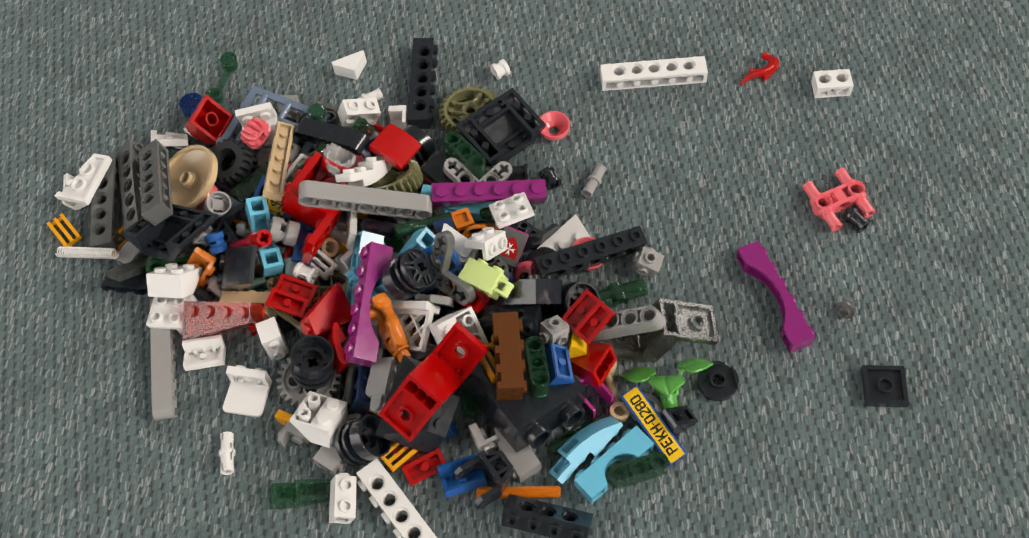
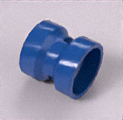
[204,230,229,255]

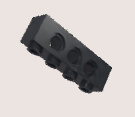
[501,494,593,538]

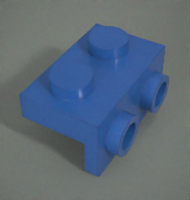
[437,454,487,498]

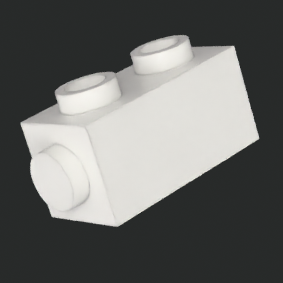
[329,473,357,524]

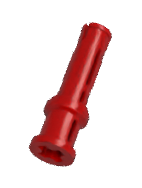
[229,229,272,249]

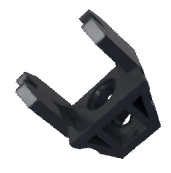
[215,202,245,247]
[510,204,560,253]
[454,450,514,510]

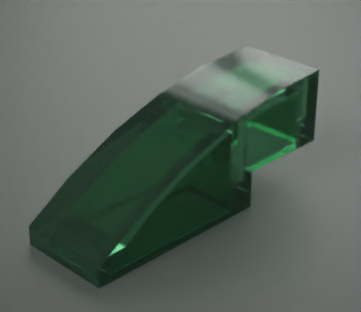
[268,479,332,510]

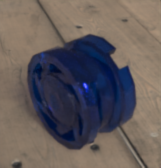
[179,93,202,118]

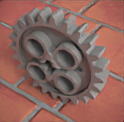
[276,358,341,409]

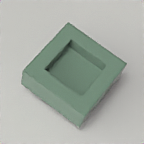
[248,276,268,292]

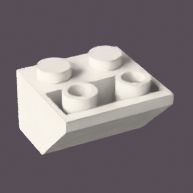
[146,263,202,298]
[428,306,488,355]
[290,391,348,448]

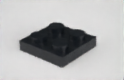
[861,365,909,407]

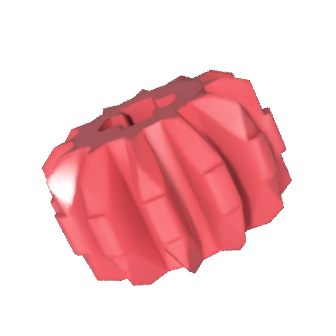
[240,117,271,149]

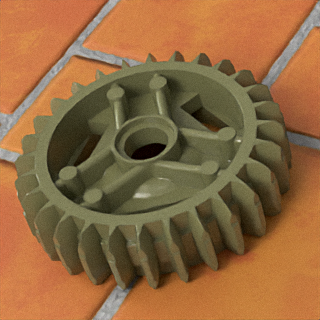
[438,85,497,142]
[365,160,424,193]

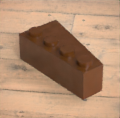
[492,312,527,401]

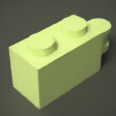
[458,257,514,300]

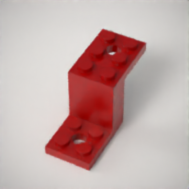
[281,151,341,264]
[378,321,490,442]

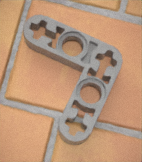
[443,158,512,182]

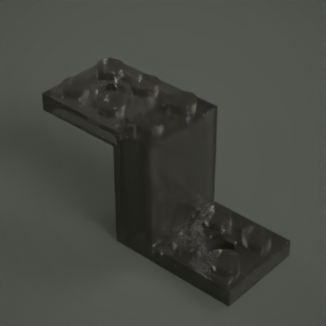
[600,298,719,362]

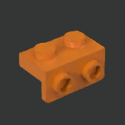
[186,247,217,289]

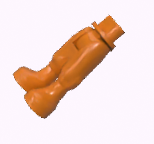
[370,293,412,363]

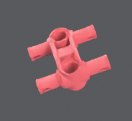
[802,168,876,232]

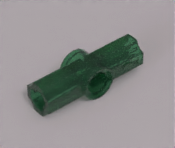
[598,278,648,307]

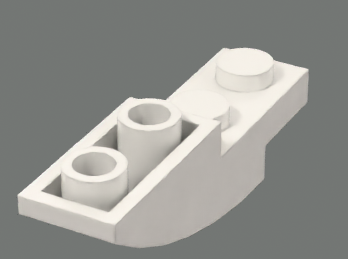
[335,155,392,187]

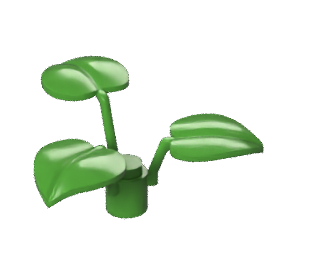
[620,358,713,410]

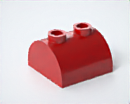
[185,94,234,145]

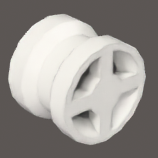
[490,59,510,80]

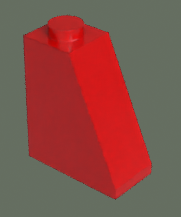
[299,282,352,336]
[566,343,617,387]

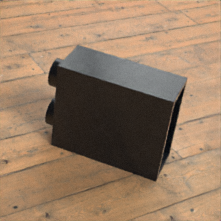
[461,336,586,453]

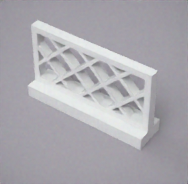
[370,300,441,352]

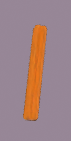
[477,486,561,499]

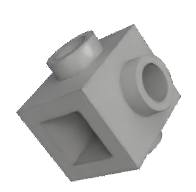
[631,246,664,277]
[539,315,570,346]

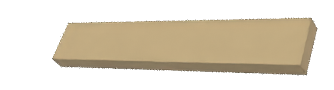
[262,121,295,201]

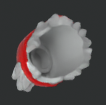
[321,143,357,178]

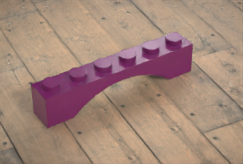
[431,179,547,208]
[344,241,393,367]
[736,241,815,353]

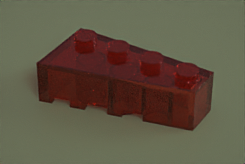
[182,301,264,341]

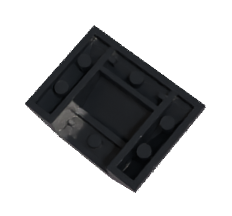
[456,88,546,164]
[123,204,219,262]
[374,355,460,454]

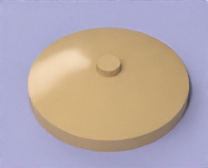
[169,145,218,209]

